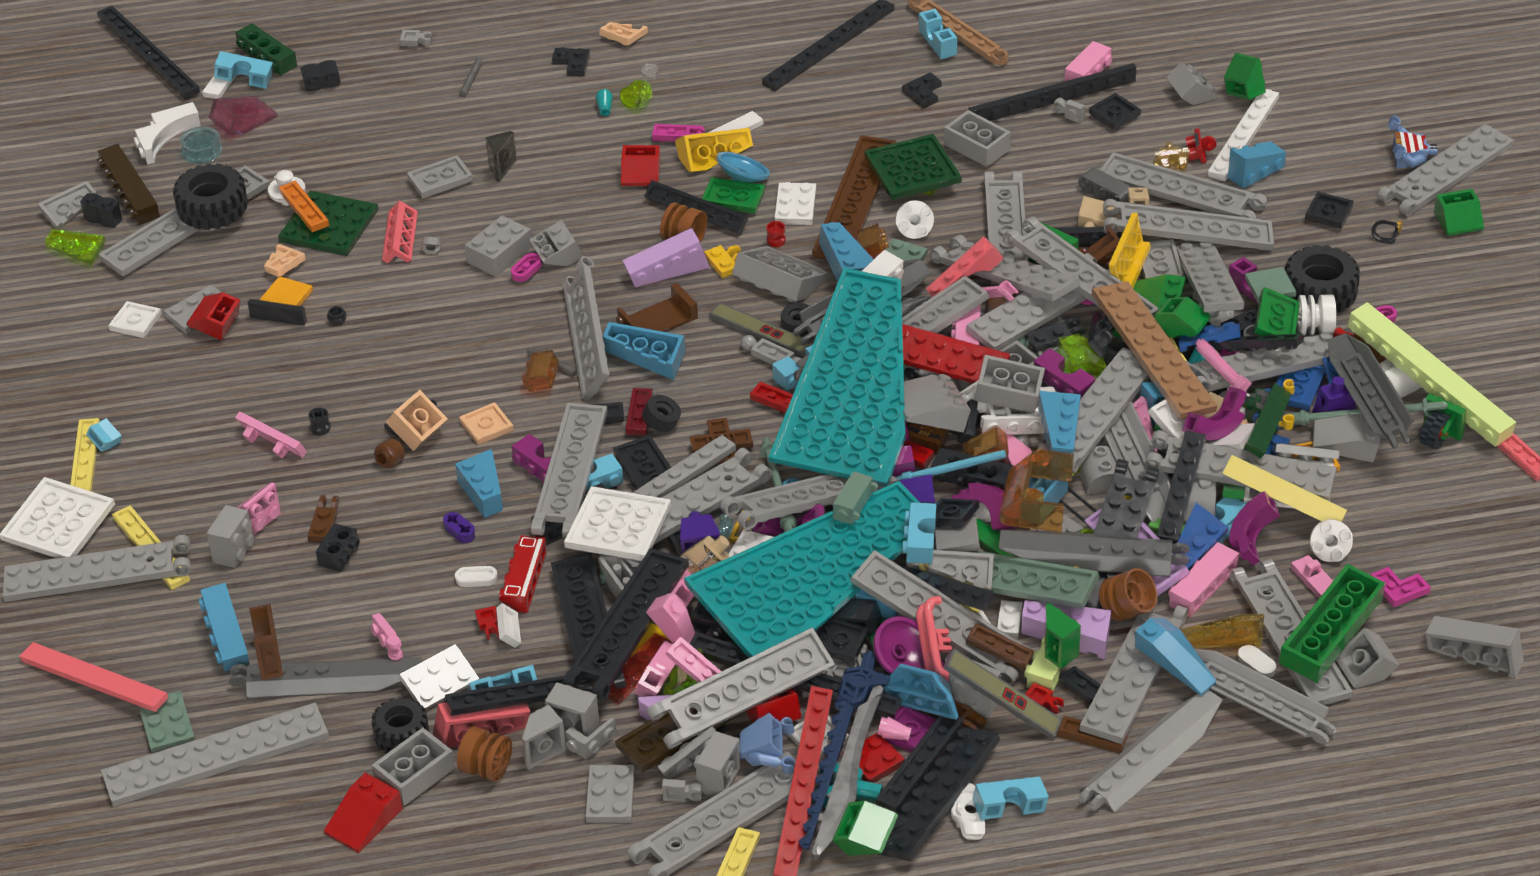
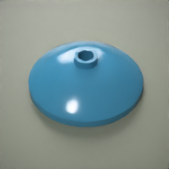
[716,152,770,183]

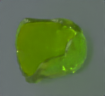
[619,79,653,109]

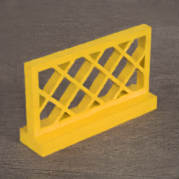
[1109,213,1151,288]

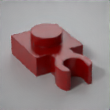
[475,606,499,640]
[1024,683,1064,714]

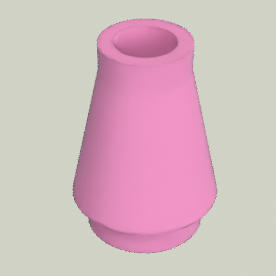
[877,717,912,741]

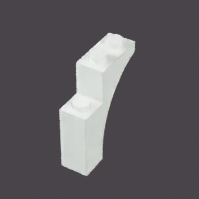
[133,102,201,165]

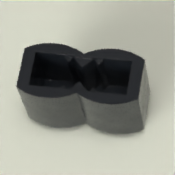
[300,60,341,91]
[80,193,123,228]

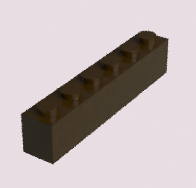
[97,144,160,225]

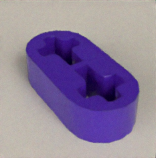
[443,512,476,543]

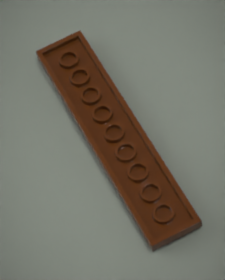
[812,135,896,259]

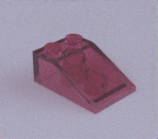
[208,97,278,136]

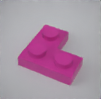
[1370,567,1431,607]

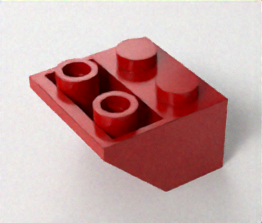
[621,145,661,186]
[186,292,241,341]

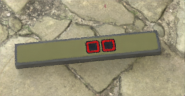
[709,302,814,358]
[943,648,1062,739]

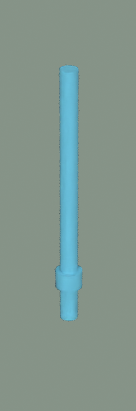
[895,450,1007,481]

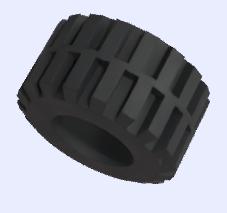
[371,697,430,754]

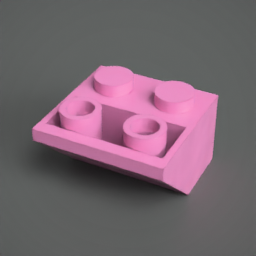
[236,482,281,535]

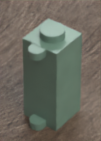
[833,471,878,525]

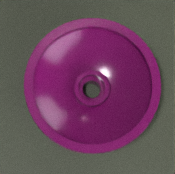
[873,616,925,674]

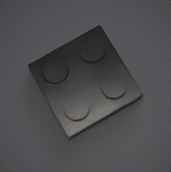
[1089,93,1141,130]
[1305,191,1354,229]
[935,498,980,528]

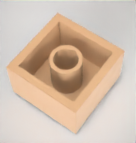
[386,390,447,451]

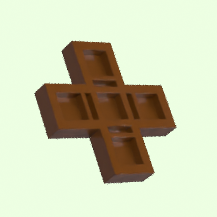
[690,418,753,467]

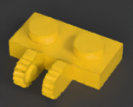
[704,245,741,278]

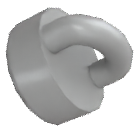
[422,236,441,255]

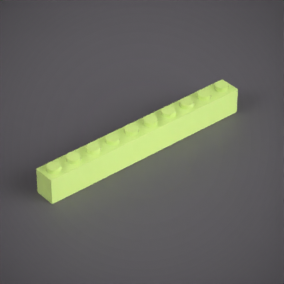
[1347,302,1516,447]

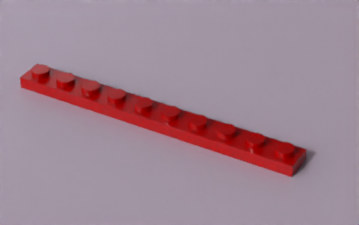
[750,381,934,469]
[773,686,833,876]

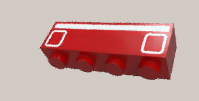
[499,535,547,613]

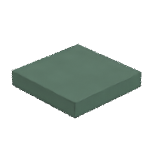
[1245,267,1296,303]

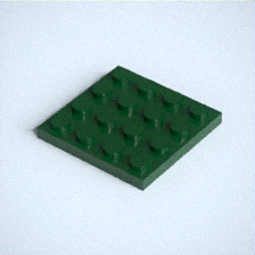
[865,133,962,200]
[278,190,379,256]

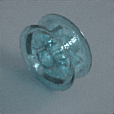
[180,126,222,163]

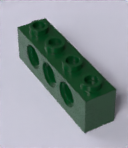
[235,23,297,76]

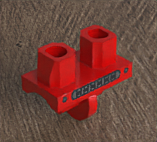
[1185,128,1217,164]

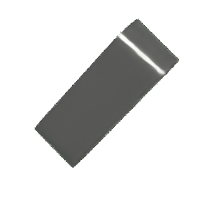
[1078,168,1130,202]

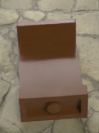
[616,283,698,332]
[249,604,283,680]

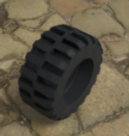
[173,163,248,230]
[1285,245,1360,312]

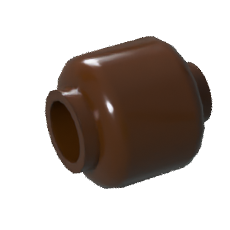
[374,438,405,468]

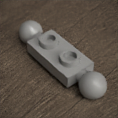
[741,335,801,364]

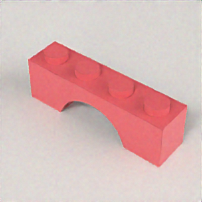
[926,236,1004,297]

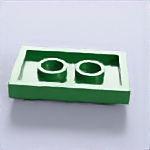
[702,177,765,214]
[1254,287,1299,335]

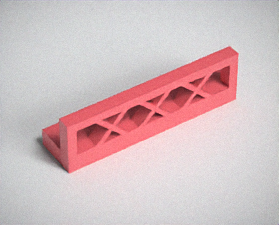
[382,200,418,263]

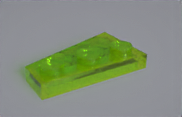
[45,229,106,266]

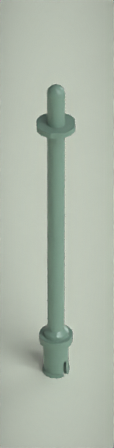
[1284,398,1448,426]
[760,437,797,532]

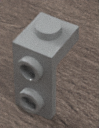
[565,718,616,759]

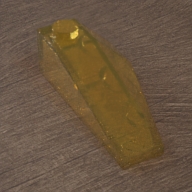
[1180,613,1264,648]

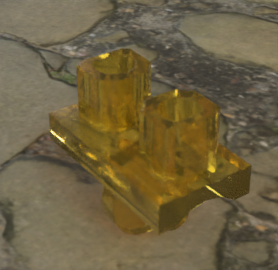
[1153,142,1189,170]

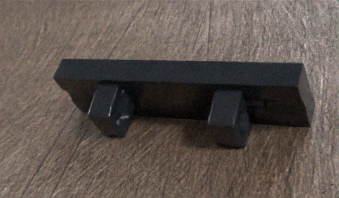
[1088,312,1114,358]

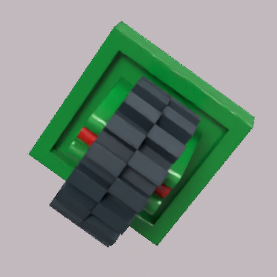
[1419,394,1466,450]

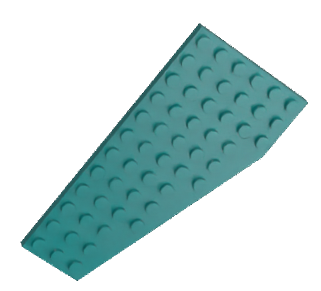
[768,268,906,487]
[684,481,920,658]

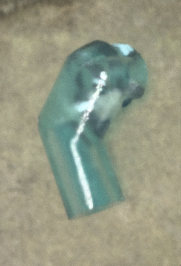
[718,513,733,537]

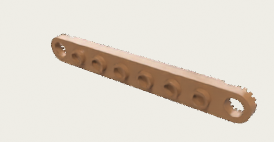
[908,0,1008,65]

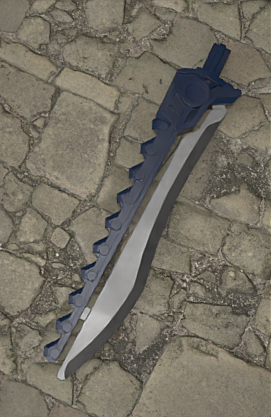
[799,651,890,860]

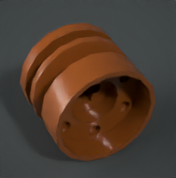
[660,202,707,243]
[1099,568,1158,621]
[457,726,512,782]

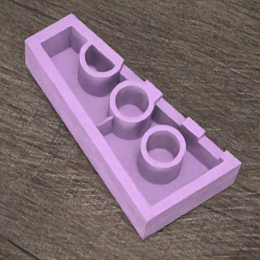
[622,228,710,287]
[1021,600,1111,660]

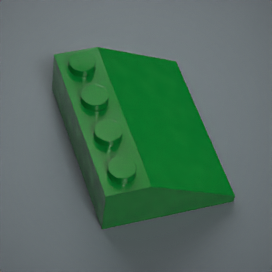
[1112,274,1186,338]

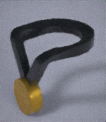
[1371,220,1403,244]

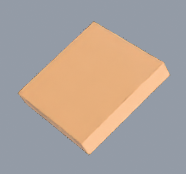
[459,402,514,445]

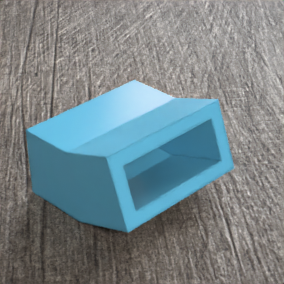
[86,418,122,452]

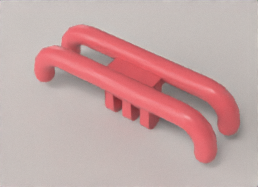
[916,596,952,680]

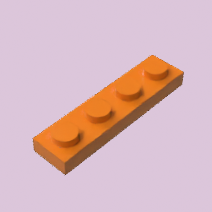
[279,181,329,232]

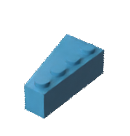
[819,222,874,282]
[603,322,686,380]
[1038,391,1081,468]
[198,583,250,671]

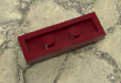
[626,388,653,436]

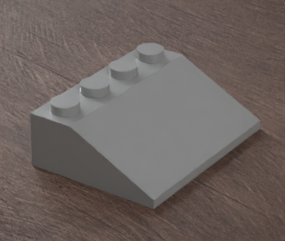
[732,246,831,303]
[903,374,971,432]

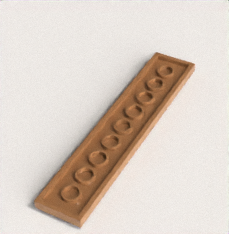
[1091,281,1217,420]

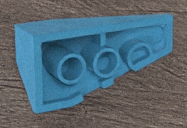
[1135,618,1216,696]

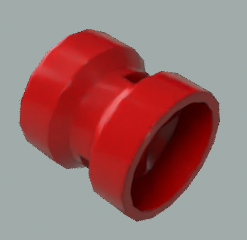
[766,221,786,248]

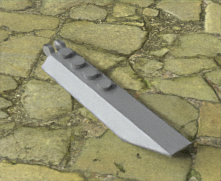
[1104,401,1170,522]
[1194,649,1337,745]
[1078,690,1223,813]

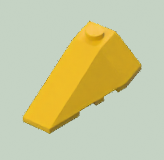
[675,128,753,172]

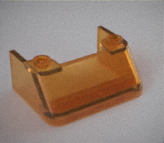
[999,449,1074,533]

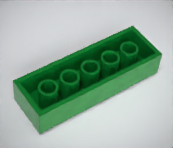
[1279,564,1385,683]

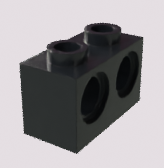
[316,523,360,572]

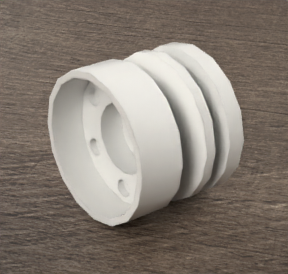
[1296,295,1336,336]

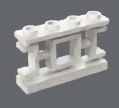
[973,387,1055,436]

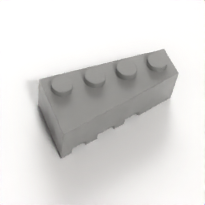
[1426,616,1524,679]

